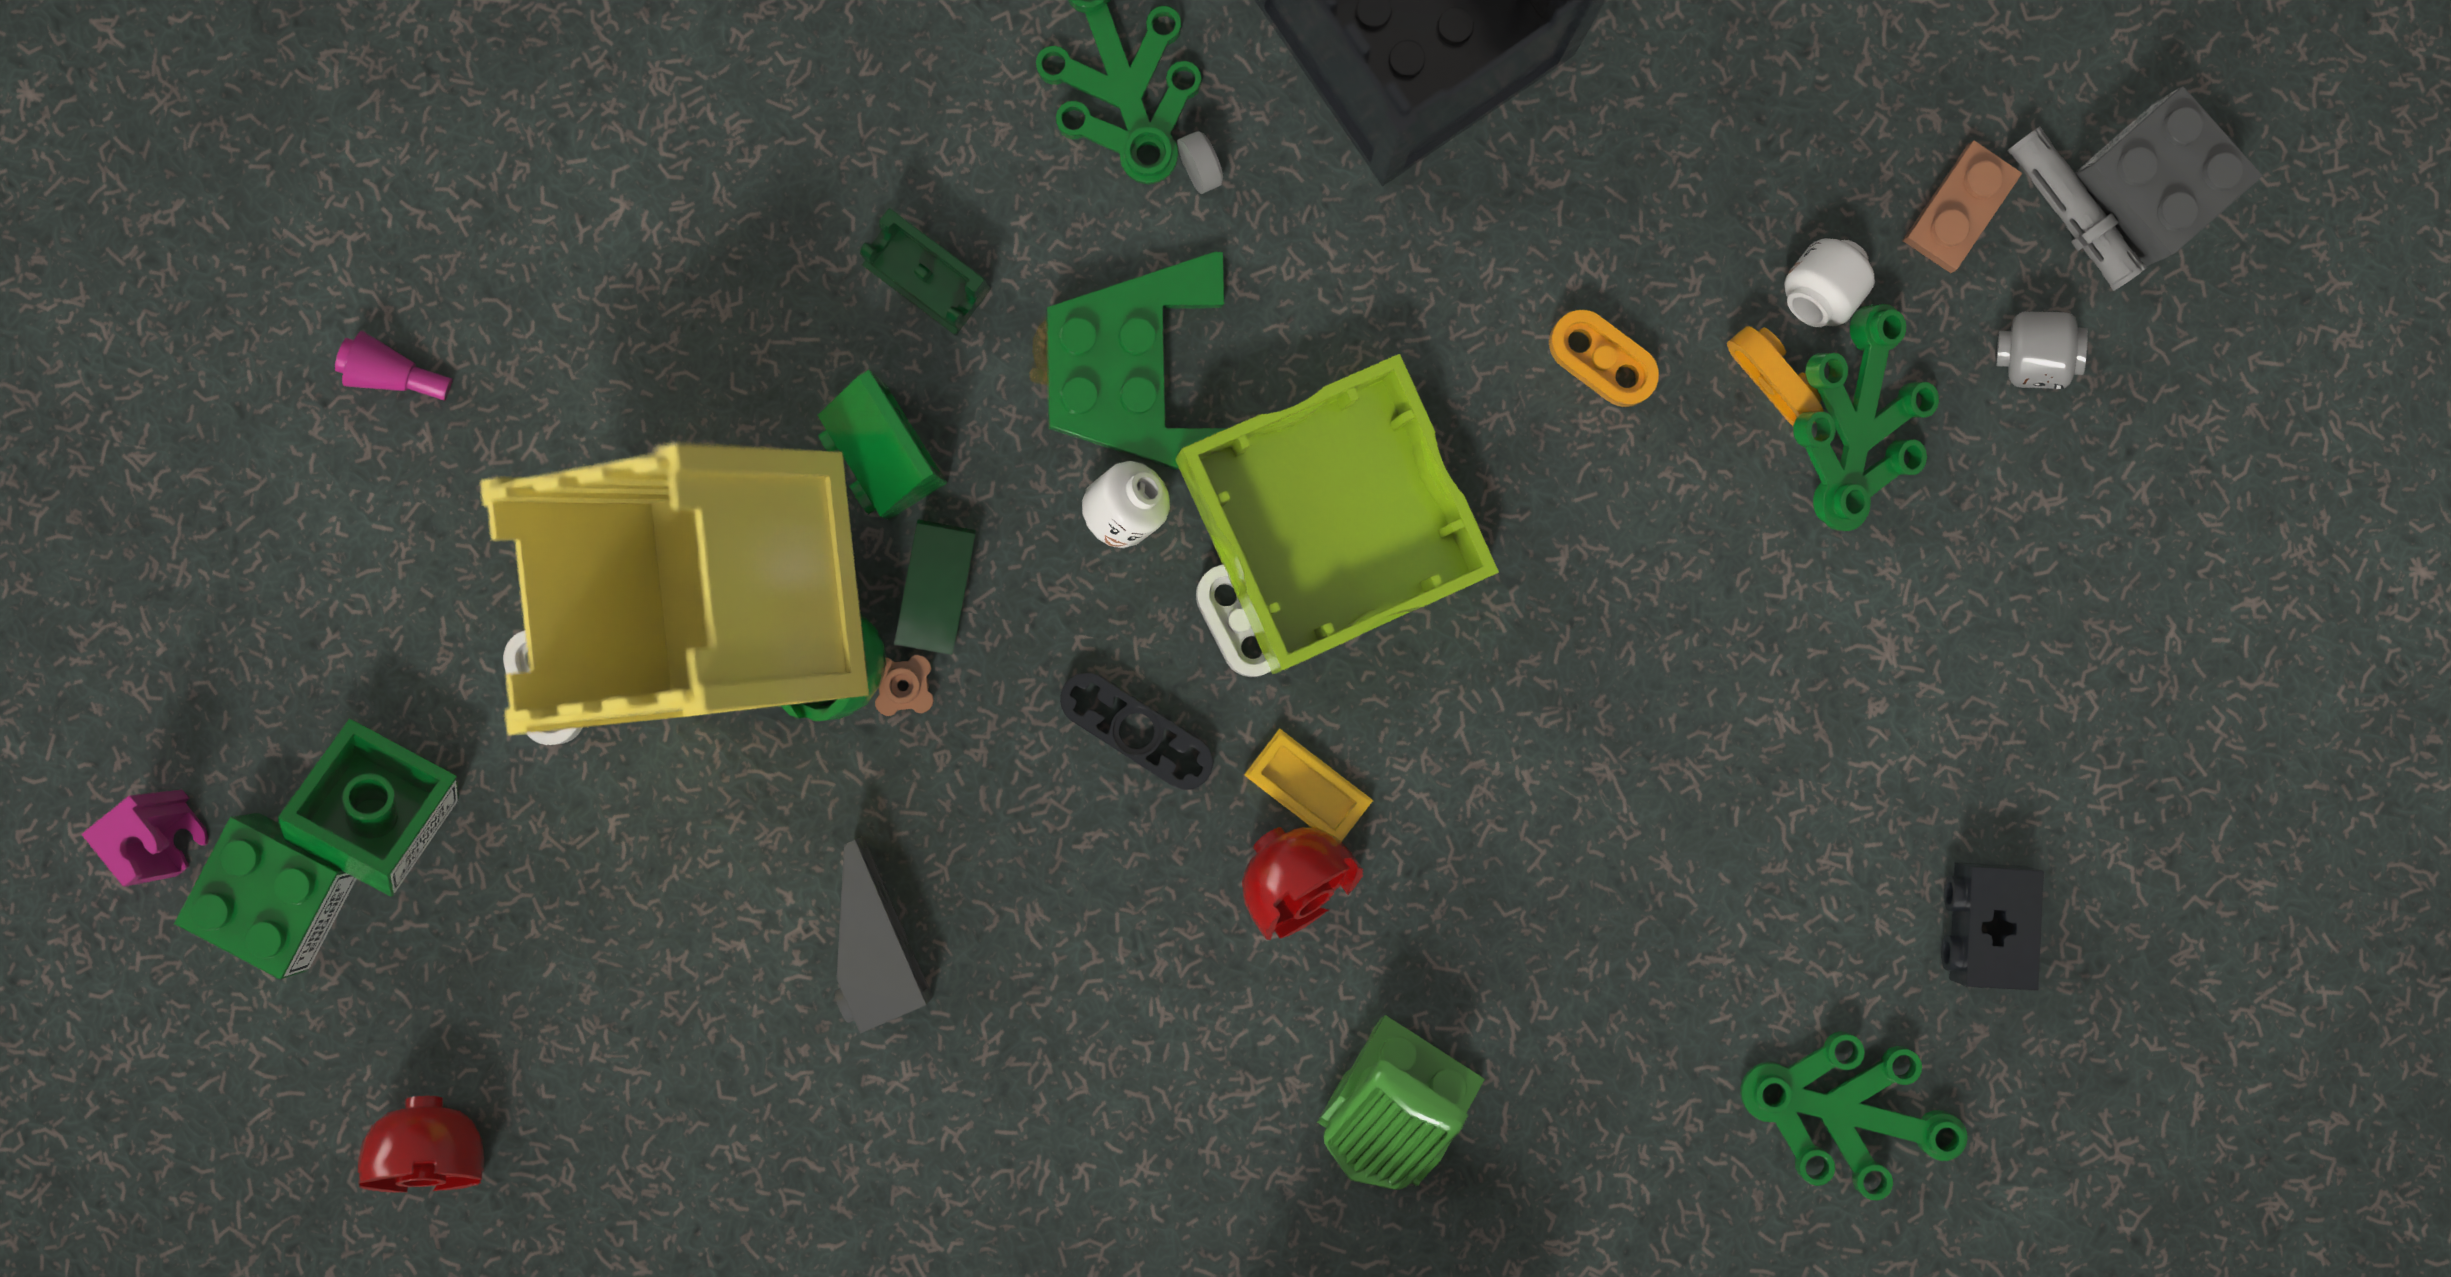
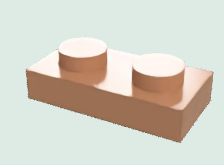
[1902,140,2022,273]

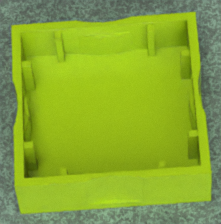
[1175,354,1499,674]

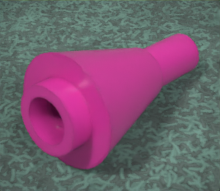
[335,330,453,401]

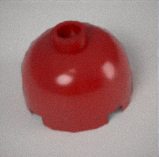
[1242,827,1363,940]
[358,1096,484,1193]

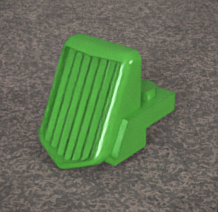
[1317,1015,1485,1190]

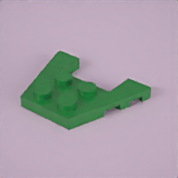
[1046,252,1226,470]

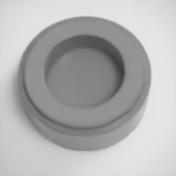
[1177,131,1223,194]

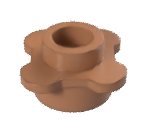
[875,655,934,716]

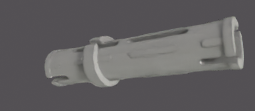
[2008,126,2147,291]

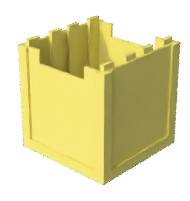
[481,444,869,735]

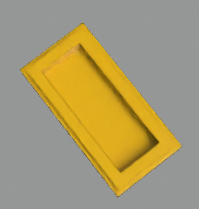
[1244,728,1373,842]

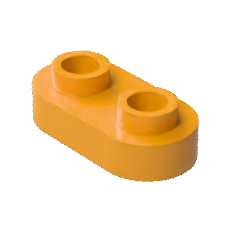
[1549,310,1659,407]
[1727,326,1824,427]

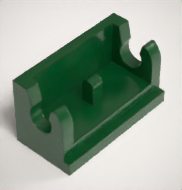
[860,208,991,336]

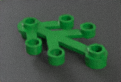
[1036,0,1201,184]
[1793,304,1939,531]
[1740,1031,1968,1201]

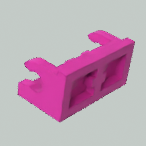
[81,790,208,887]

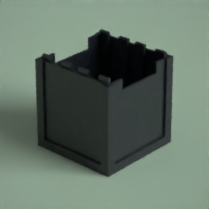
[1255,0,1606,187]

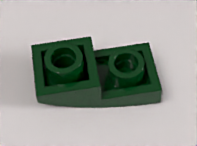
[894,519,976,655]

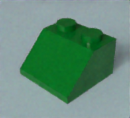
[817,370,947,520]

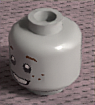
[1996,311,2088,389]

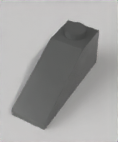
[835,836,933,1034]

